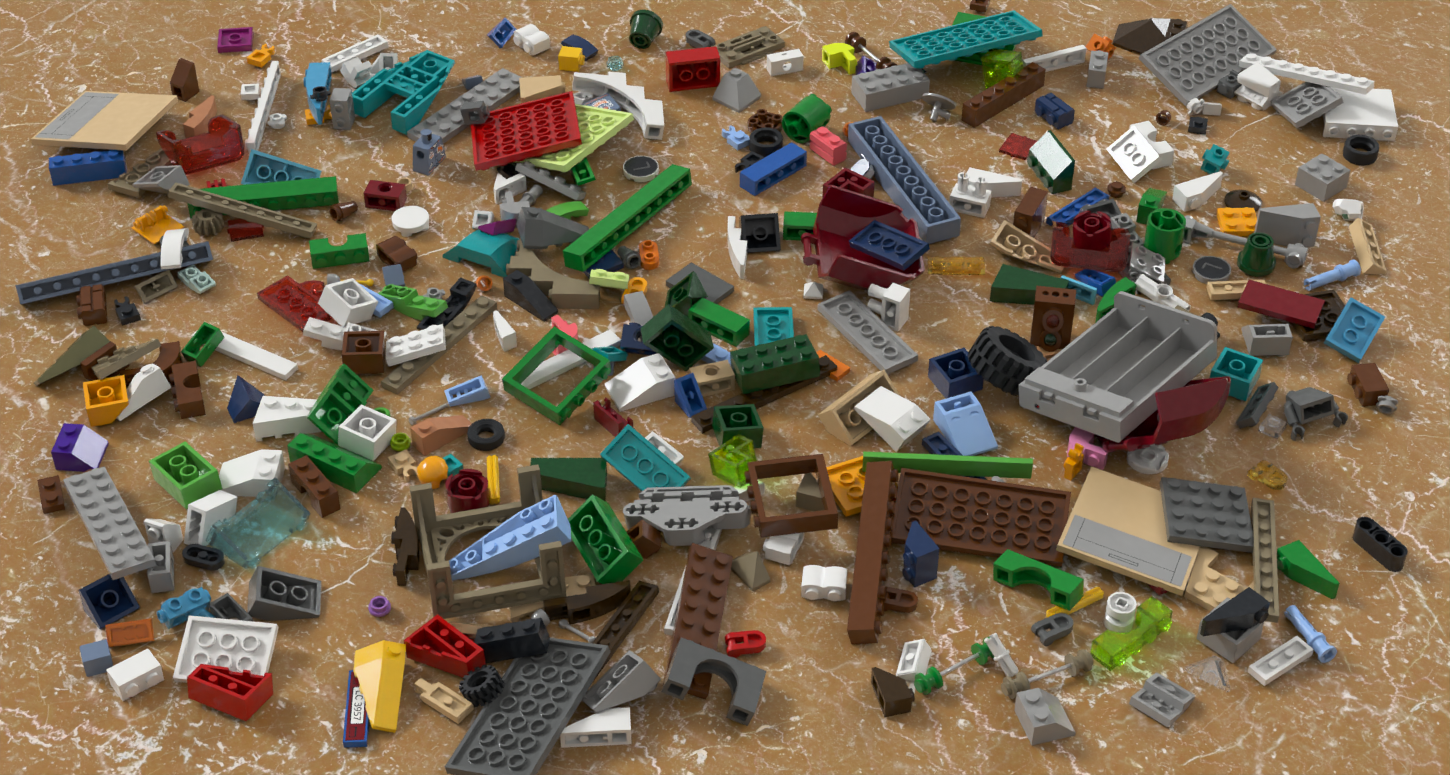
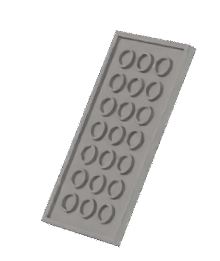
[1139,4,1277,106]

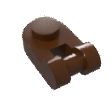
[882,586,918,613]

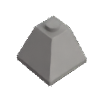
[713,68,761,113]
[132,165,190,194]

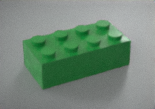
[568,494,643,584]

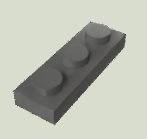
[1236,382,1279,429]

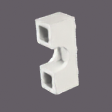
[1129,121,1174,169]

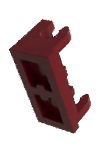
[593,397,635,437]

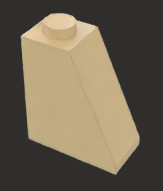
[519,75,565,103]

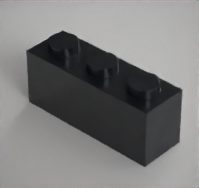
[474,618,550,663]

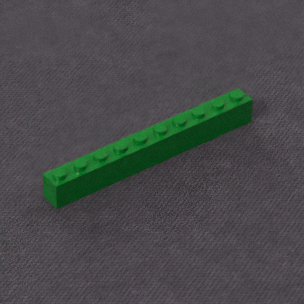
[563,164,692,272]

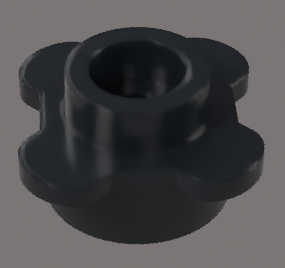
[310,86,331,101]

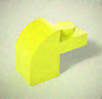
[822,43,857,75]

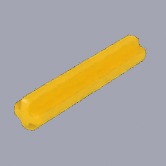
[487,455,500,504]
[1046,587,1104,618]

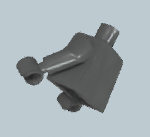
[1284,387,1348,441]

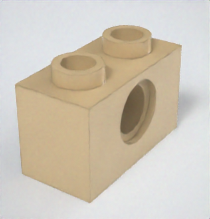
[689,360,735,397]

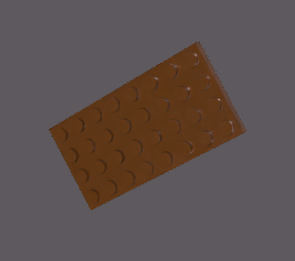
[890,468,1071,567]

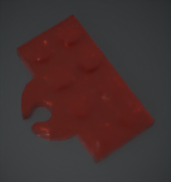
[257,275,333,332]

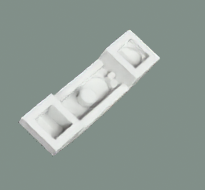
[161,228,189,270]

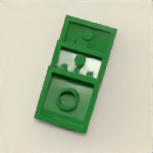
[307,364,374,445]

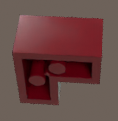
[822,168,875,198]

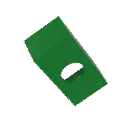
[181,322,225,367]

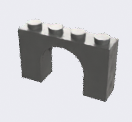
[661,637,766,726]

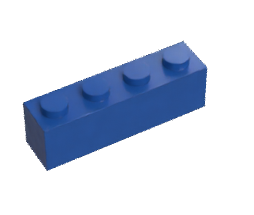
[740,142,807,196]
[49,150,127,186]

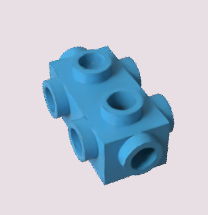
[156,587,216,629]

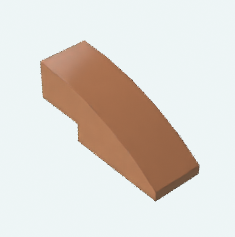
[183,95,217,143]

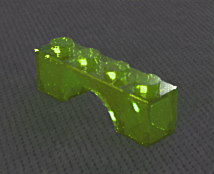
[1090,596,1173,671]

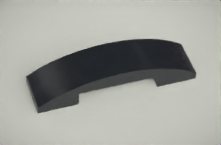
[416,277,477,331]

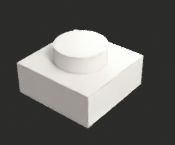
[241,83,260,100]

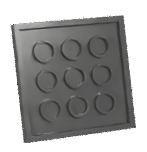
[1160,477,1254,553]

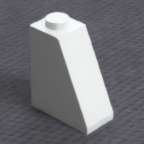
[184,490,238,546]

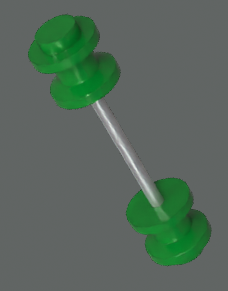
[914,637,994,695]

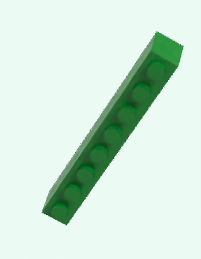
[187,176,339,219]

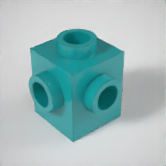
[1200,144,1230,174]

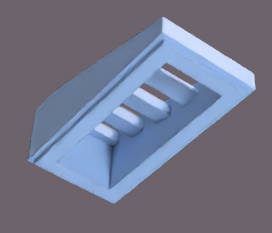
[444,375,491,407]

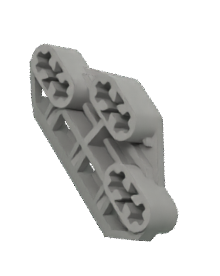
[623,485,751,546]

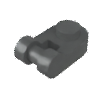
[685,29,716,48]
[1031,613,1073,646]

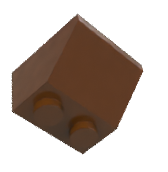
[342,331,385,375]

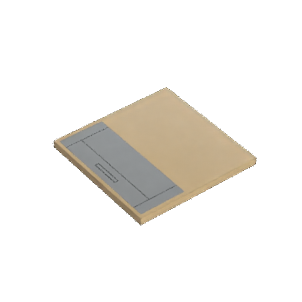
[31,91,178,151]
[1056,466,1200,596]

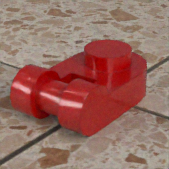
[724,630,766,658]

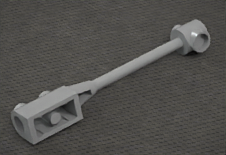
[1183,215,1308,268]

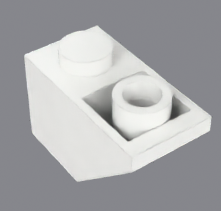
[144,519,183,553]

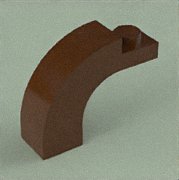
[120,341,183,389]

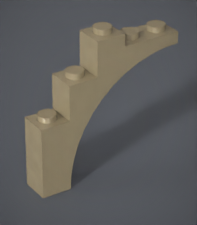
[506,240,600,309]

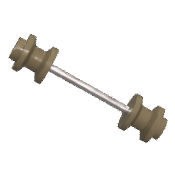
[1001,649,1094,699]

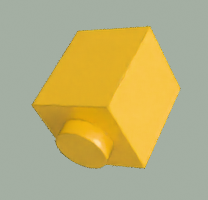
[558,46,585,72]

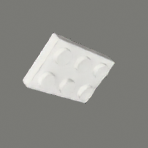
[1107,126,1162,183]
[386,324,446,367]

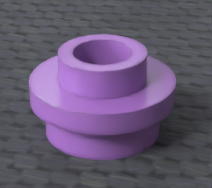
[368,596,391,617]

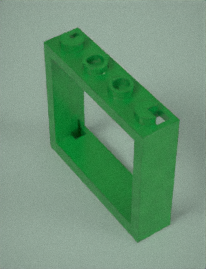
[502,326,611,425]

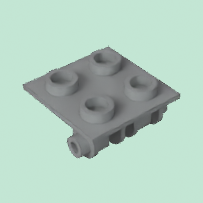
[1128,242,1165,283]

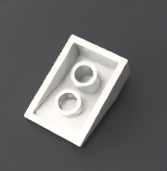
[605,353,675,412]
[853,386,931,452]
[219,449,285,498]

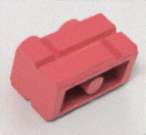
[810,126,847,166]

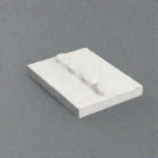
[173,616,279,683]

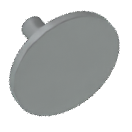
[922,93,956,122]

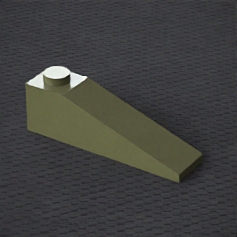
[33,326,110,386]

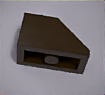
[871,667,915,717]

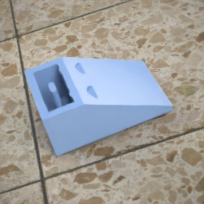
[933,392,998,456]

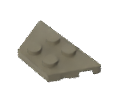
[91,339,161,380]

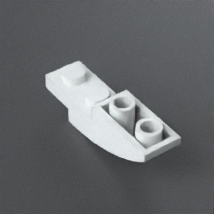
[303,317,386,350]

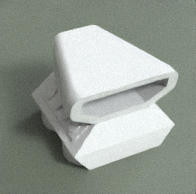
[1234,62,1283,110]

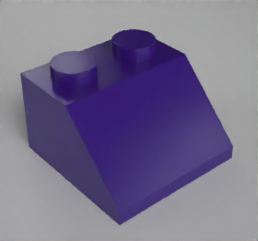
[51,423,109,472]

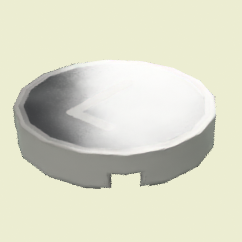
[1192,256,1231,284]

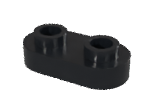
[182,544,225,571]

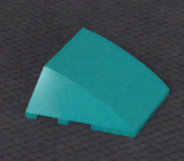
[442,229,520,278]

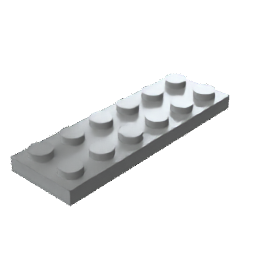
[817,290,918,375]

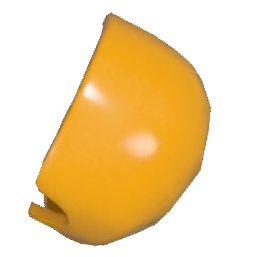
[417,456,449,489]

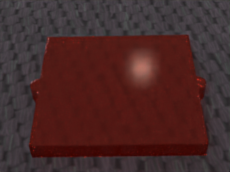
[999,133,1037,160]
[227,218,264,242]

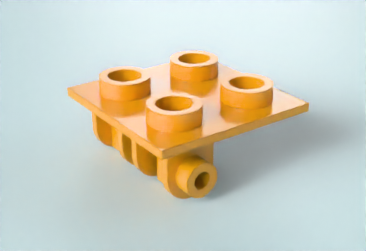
[131,205,184,245]

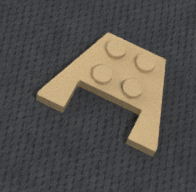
[1184,546,1254,612]

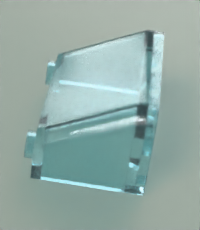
[206,477,311,569]

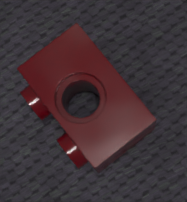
[363,180,407,211]

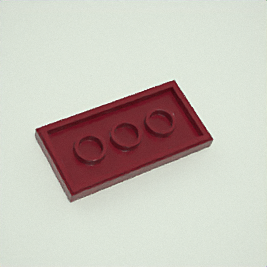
[1237,280,1325,328]

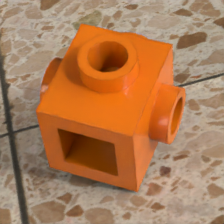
[1086,33,1116,61]

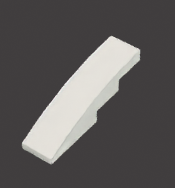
[728,216,747,279]

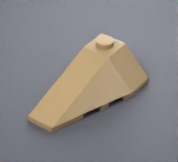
[989,220,1068,273]

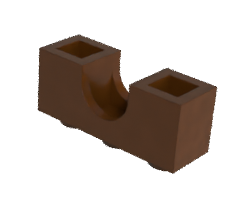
[169,361,206,419]
[288,455,341,518]

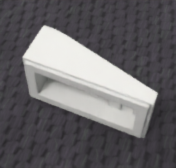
[493,311,517,352]

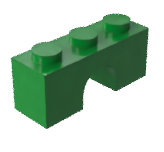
[309,233,370,269]

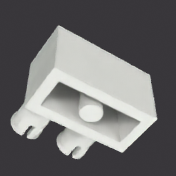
[949,172,992,218]
[867,283,910,332]

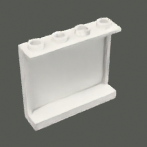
[1323,87,1398,141]

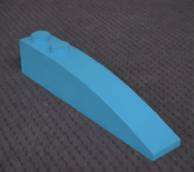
[304,62,332,125]

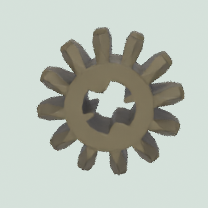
[192,208,224,237]

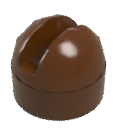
[1156,110,1171,126]

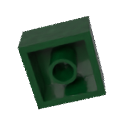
[712,404,764,451]

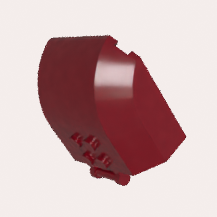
[801,185,925,291]
[1095,376,1231,453]

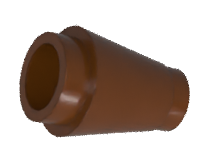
[329,201,358,221]

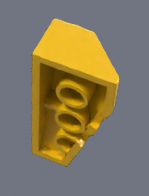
[353,640,406,733]

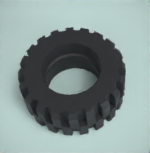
[968,326,1047,396]

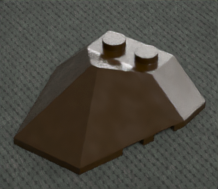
[1112,18,1188,54]

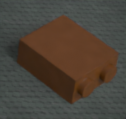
[1013,186,1048,238]

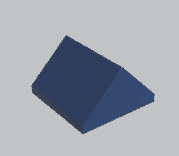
[78,574,140,629]

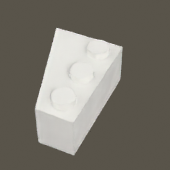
[253,396,321,442]

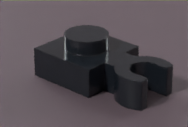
[735,151,765,173]
[114,296,141,326]

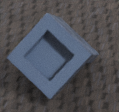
[79,639,113,677]

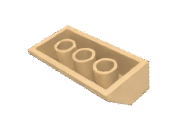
[818,370,900,446]

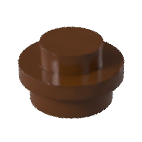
[1107,181,1126,198]

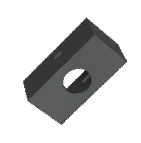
[209,593,253,622]

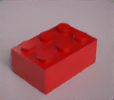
[666,46,720,92]

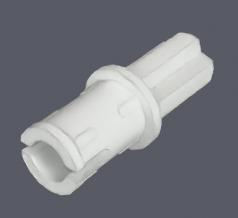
[984,633,1019,677]

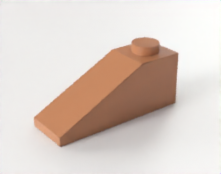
[410,415,472,456]

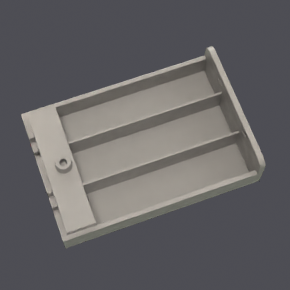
[1019,291,1217,443]

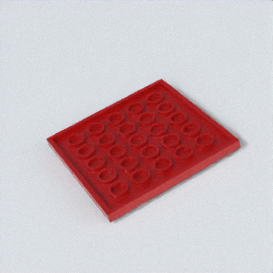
[471,91,582,171]

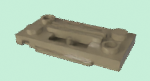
[711,26,785,68]

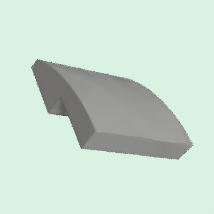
[1129,672,1196,727]

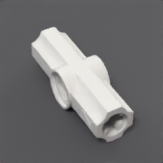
[1135,274,1191,311]

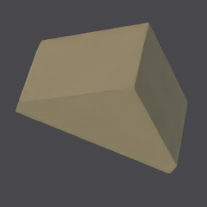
[796,473,824,511]

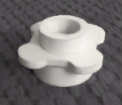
[1187,98,1204,116]
[268,113,287,129]

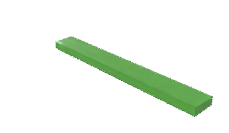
[862,451,1033,479]

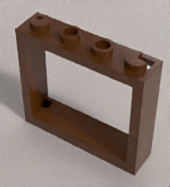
[744,454,838,538]

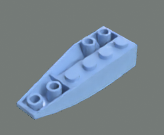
[449,495,571,580]

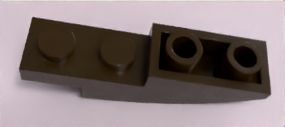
[391,507,420,586]
[543,580,631,625]

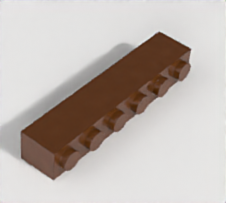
[961,62,1046,128]

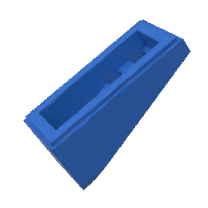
[1075,267,1116,297]

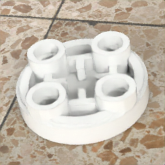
[392,206,429,237]

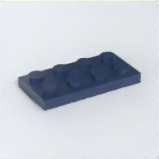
[849,220,930,271]

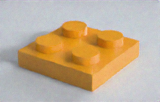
[1216,207,1257,237]

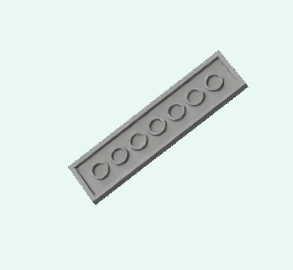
[407,68,523,144]
[63,466,156,580]

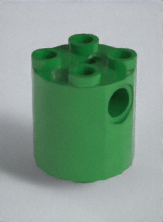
[782,94,832,143]
[1144,208,1186,264]

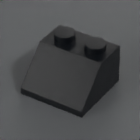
[739,213,781,253]

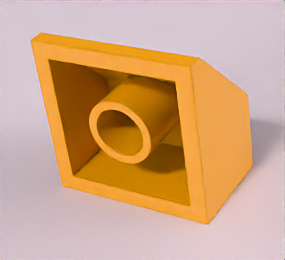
[83,375,129,427]

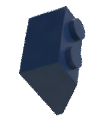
[902,521,940,588]

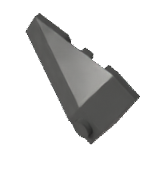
[516,207,589,250]

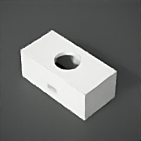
[767,49,804,76]

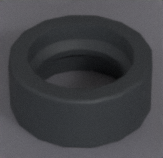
[749,128,783,157]
[1343,135,1379,166]

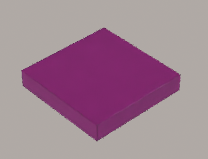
[217,27,253,53]

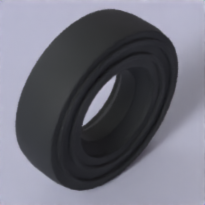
[467,419,505,451]

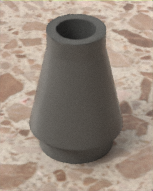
[617,246,641,269]

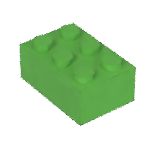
[149,442,223,509]

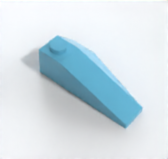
[241,149,322,185]

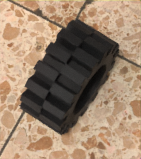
[459,665,505,707]

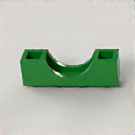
[993,549,1084,611]

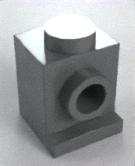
[1217,69,1242,99]
[460,101,490,125]

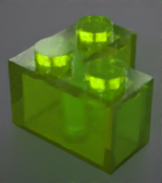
[981,49,1024,89]
[708,434,757,488]

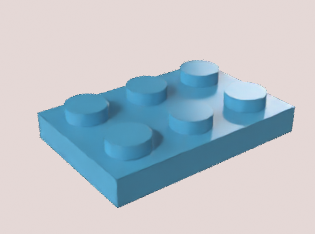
[1324,297,1385,363]

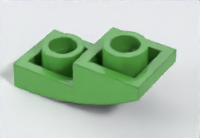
[546,201,589,220]

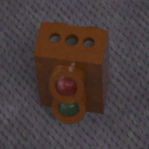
[1030,286,1076,352]

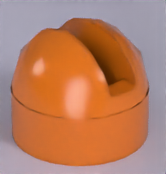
[476,275,492,291]

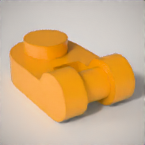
[621,277,647,304]

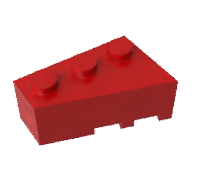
[403,614,486,678]
[187,664,273,721]

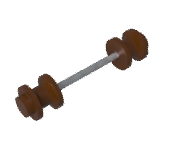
[845,32,897,70]

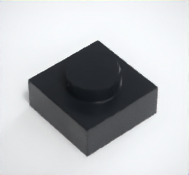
[1188,117,1208,135]

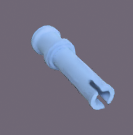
[1304,259,1361,291]
[1284,605,1337,663]

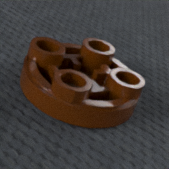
[747,109,783,133]

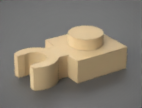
[388,450,418,483]

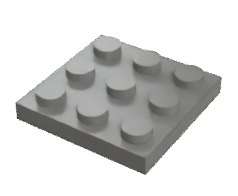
[1270,82,1344,128]

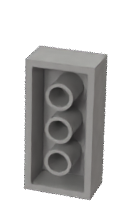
[851,63,930,112]

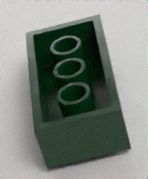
[730,334,820,394]

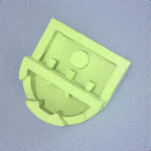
[589,269,629,290]

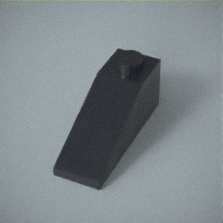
[503,270,558,322]
[1200,587,1270,637]

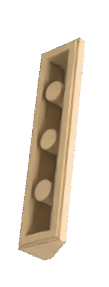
[1349,218,1387,274]

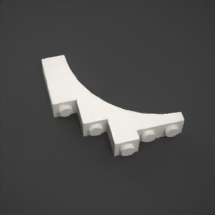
[572,72,664,140]

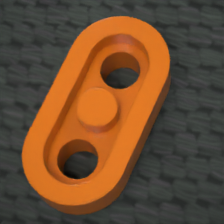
[639,240,659,270]

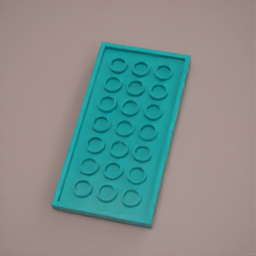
[889,10,1043,69]

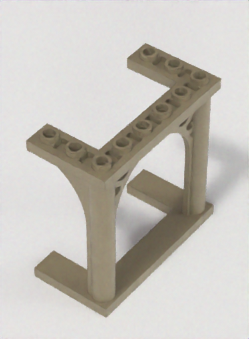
[409,464,567,619]

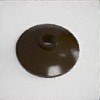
[1224,189,1262,212]

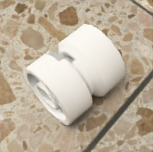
[1104,592,1137,634]

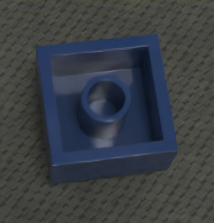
[928,348,984,399]

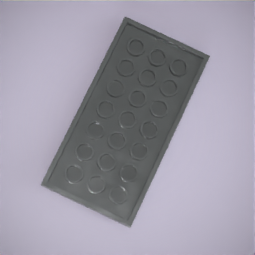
[445,637,610,775]

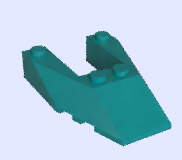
[352,50,455,135]

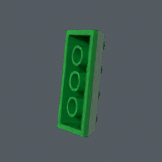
[287,433,382,494]

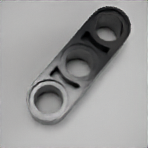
[1352,517,1408,572]

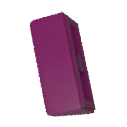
[478,218,517,236]

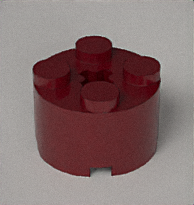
[1073,211,1111,254]
[445,469,490,513]

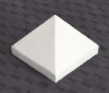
[803,282,823,299]

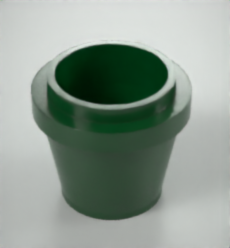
[629,10,663,49]
[1237,232,1276,277]

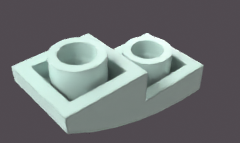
[178,264,216,294]

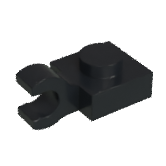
[497,162,526,179]

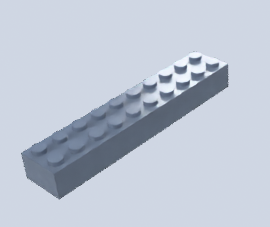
[848,116,961,244]

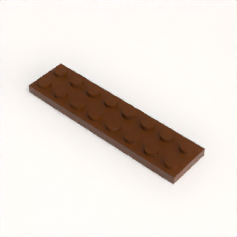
[662,543,733,700]

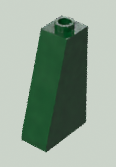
[990,264,1069,305]
[530,458,607,501]

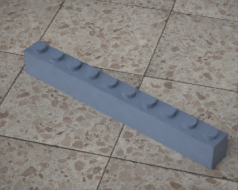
[15,241,213,304]

